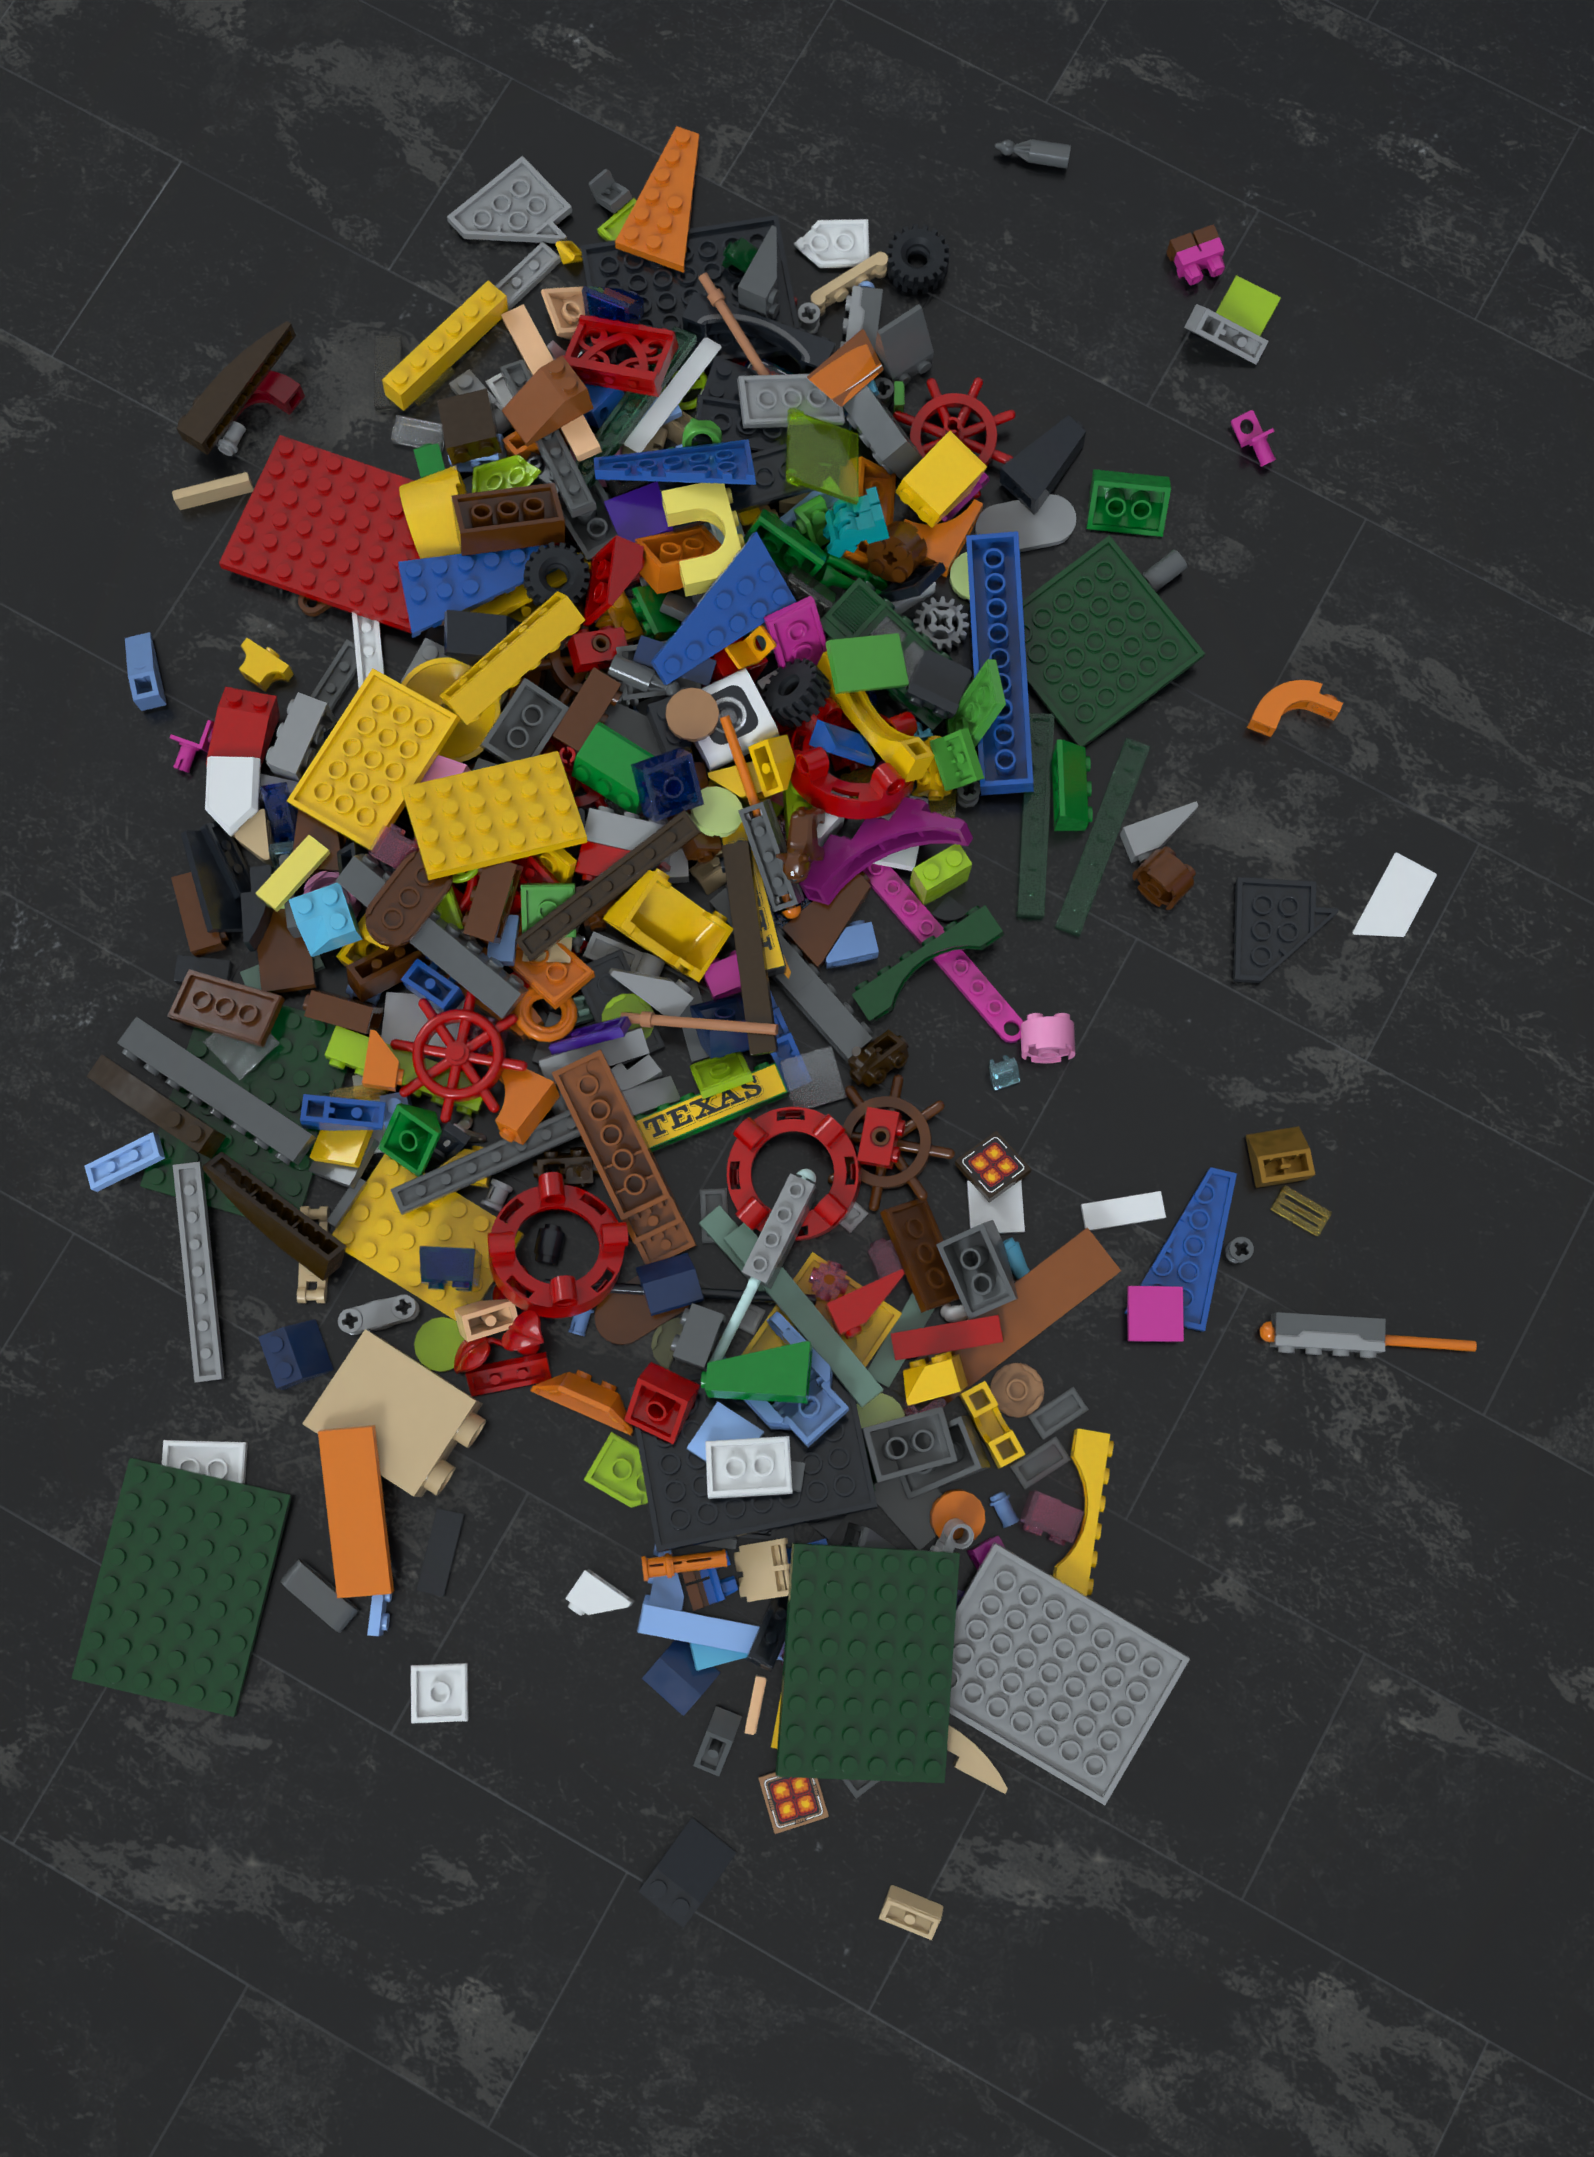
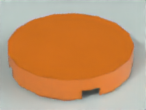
[930,1489,985,1541]

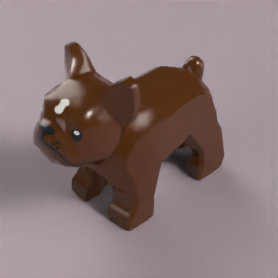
[776,807,825,883]

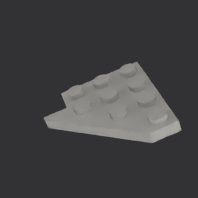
[447,156,572,244]

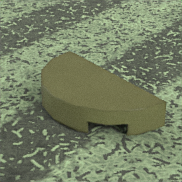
[651,1318,683,1371]

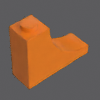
[904,499,983,577]
[487,1051,560,1145]

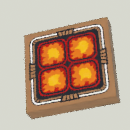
[758,1772,829,1834]

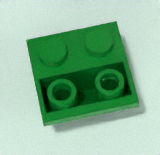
[630,586,681,641]

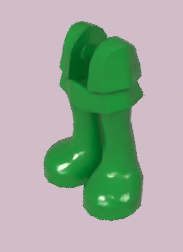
[813,546,889,595]

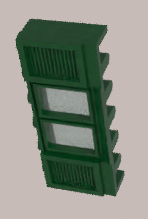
[820,578,972,732]

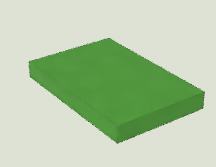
[825,633,909,694]

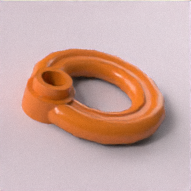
[514,987,577,1042]

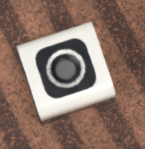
[691,668,779,781]

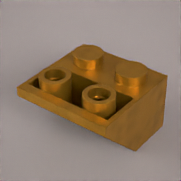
[1246,1126,1315,1188]

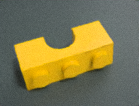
[959,1381,1026,1469]

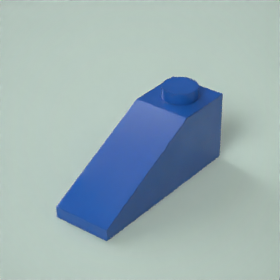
[300,1094,386,1131]

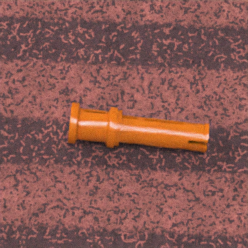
[641,1549,727,1581]

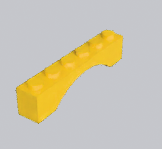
[817,651,935,783]
[1053,1428,1114,1596]

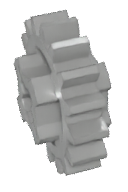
[913,596,969,653]

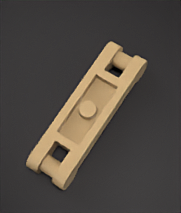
[811,252,888,316]
[297,1206,330,1303]

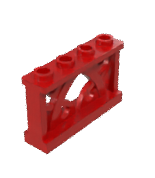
[562,315,679,397]

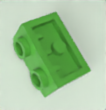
[794,495,830,547]

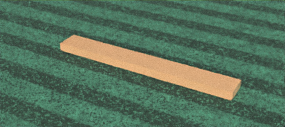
[501,304,602,462]

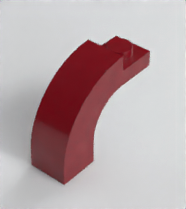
[226,371,305,431]

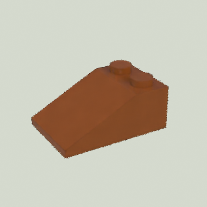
[502,356,594,447]

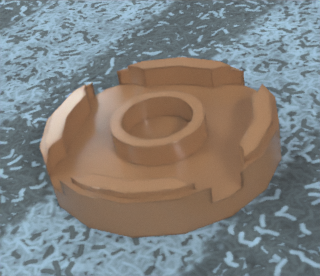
[666,688,719,742]
[990,1363,1044,1418]

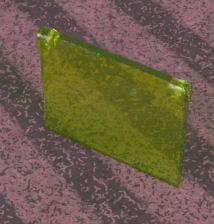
[786,408,858,505]

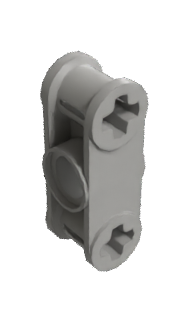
[338,1295,420,1335]

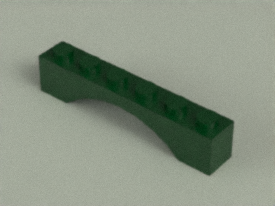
[852,905,1004,1024]

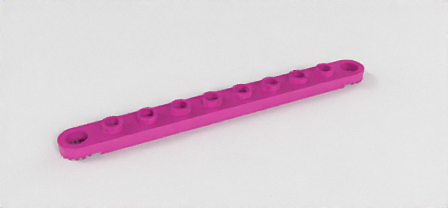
[851,838,1023,1043]

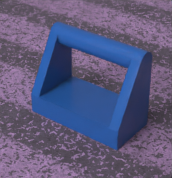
[809,719,875,766]

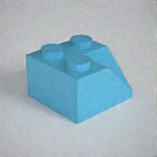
[289,883,363,957]

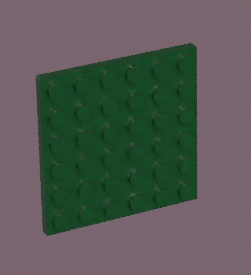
[1022,535,1205,747]

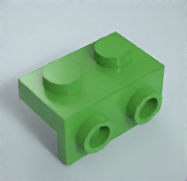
[930,728,984,791]

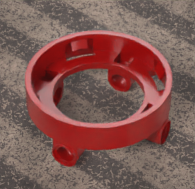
[790,696,917,819]
[727,1107,861,1241]
[488,1172,628,1318]

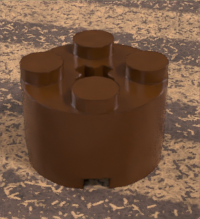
[867,521,927,583]
[1132,846,1196,910]

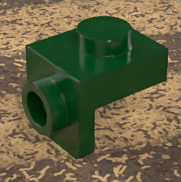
[722,237,758,273]

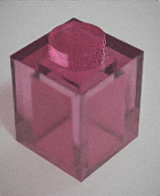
[867,1238,904,1279]

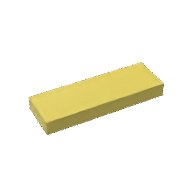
[256,835,330,912]

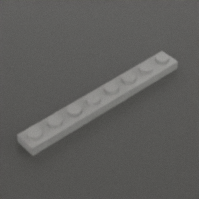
[173,1162,225,1382]

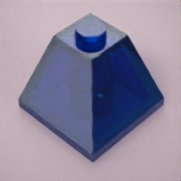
[582,286,645,324]

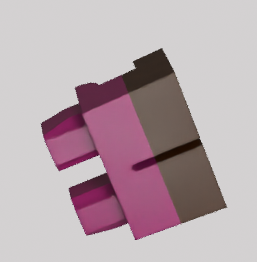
[1166,224,1225,286]

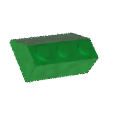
[1087,469,1171,537]
[743,508,828,587]
[572,722,664,814]
[1051,740,1093,831]

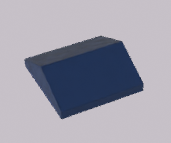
[636,1253,704,1316]
[642,1640,721,1716]

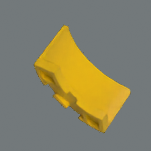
[399,465,467,559]

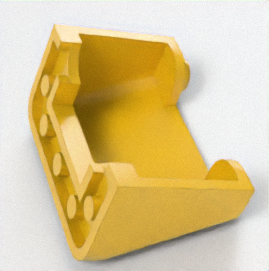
[602,868,733,982]

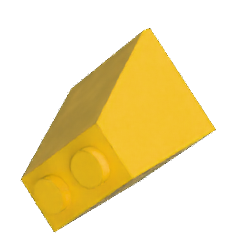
[895,431,987,528]

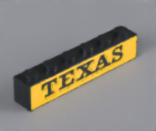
[719,822,786,977]

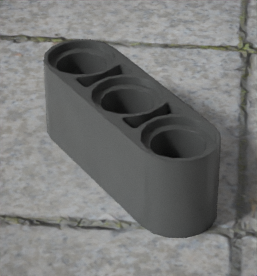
[280,1559,359,1633]

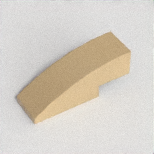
[947,1725,1008,1794]

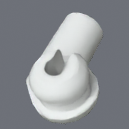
[940,1304,968,1323]

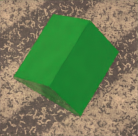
[378,1103,442,1177]

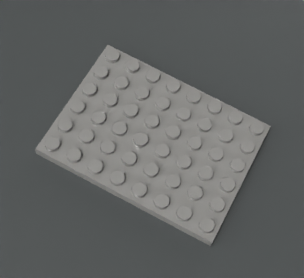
[949,1542,1190,1805]

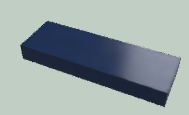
[633,635,717,686]

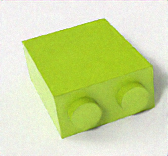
[909,844,972,906]

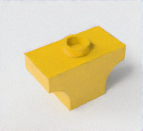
[239,638,294,691]

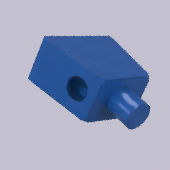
[583,383,627,428]

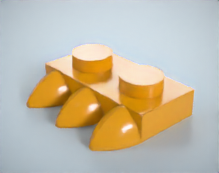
[596,591,644,642]

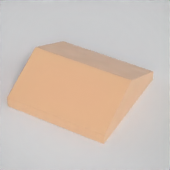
[541,286,592,340]

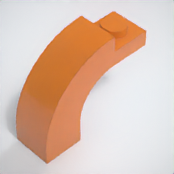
[1247,680,1343,737]

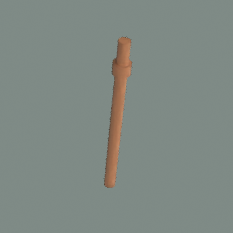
[698,272,770,375]
[620,1011,778,1035]

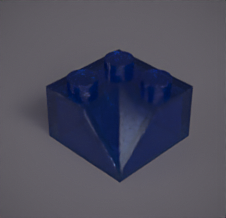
[631,748,704,822]
[419,1246,482,1292]

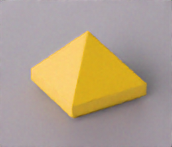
[555,241,583,265]

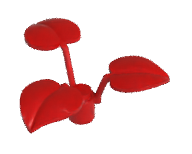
[454,1265,544,1374]

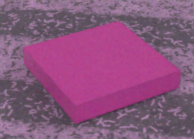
[1127,1286,1184,1342]

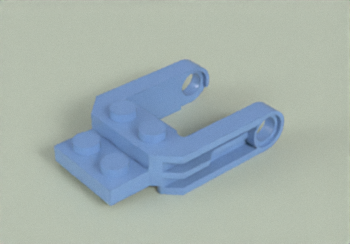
[723,1312,849,1447]

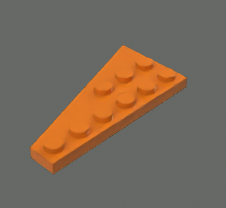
[615,126,700,273]

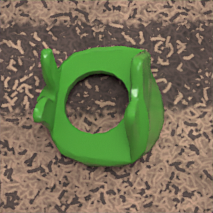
[682,418,722,447]

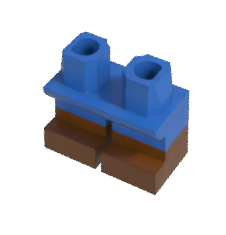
[682,1550,739,1611]

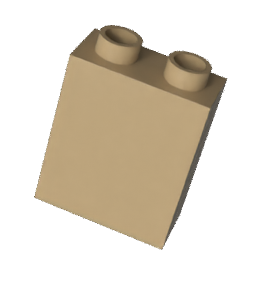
[303,1329,486,1497]

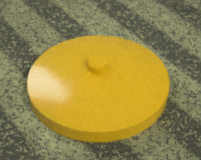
[401,657,501,763]

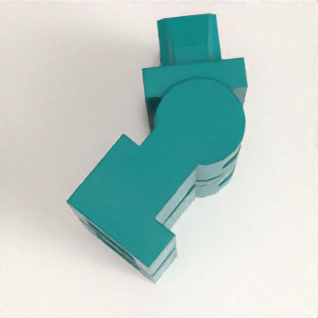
[823,486,889,558]

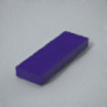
[549,1016,631,1055]

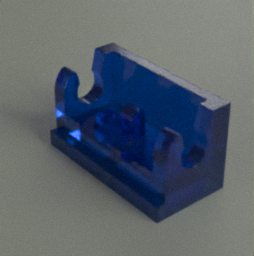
[260,782,297,843]

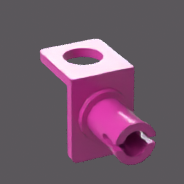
[1231,410,1276,467]
[170,720,214,773]

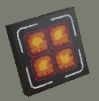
[955,1131,1031,1203]

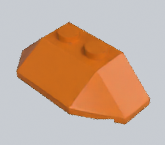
[531,1370,635,1436]

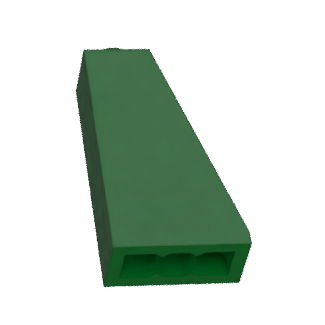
[701,1341,813,1404]

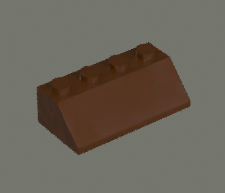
[451,483,565,556]

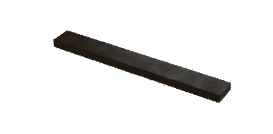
[515,810,702,962]
[722,840,779,1056]

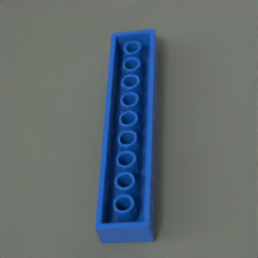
[966,531,1034,795]

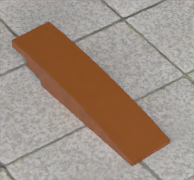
[552,1049,697,1265]
[914,1227,1121,1405]

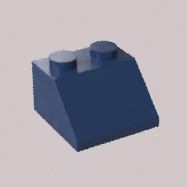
[690,994,749,1058]
[258,1319,334,1390]

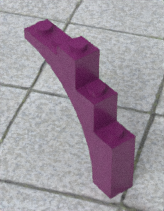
[799,797,973,905]

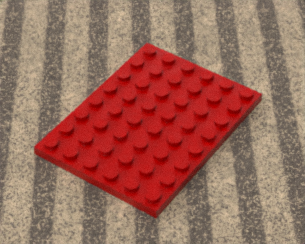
[219,435,420,633]

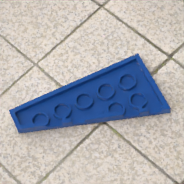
[594,439,756,485]
[651,532,796,685]
[398,545,558,638]
[1124,1167,1237,1332]

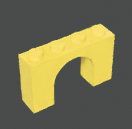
[661,483,745,597]

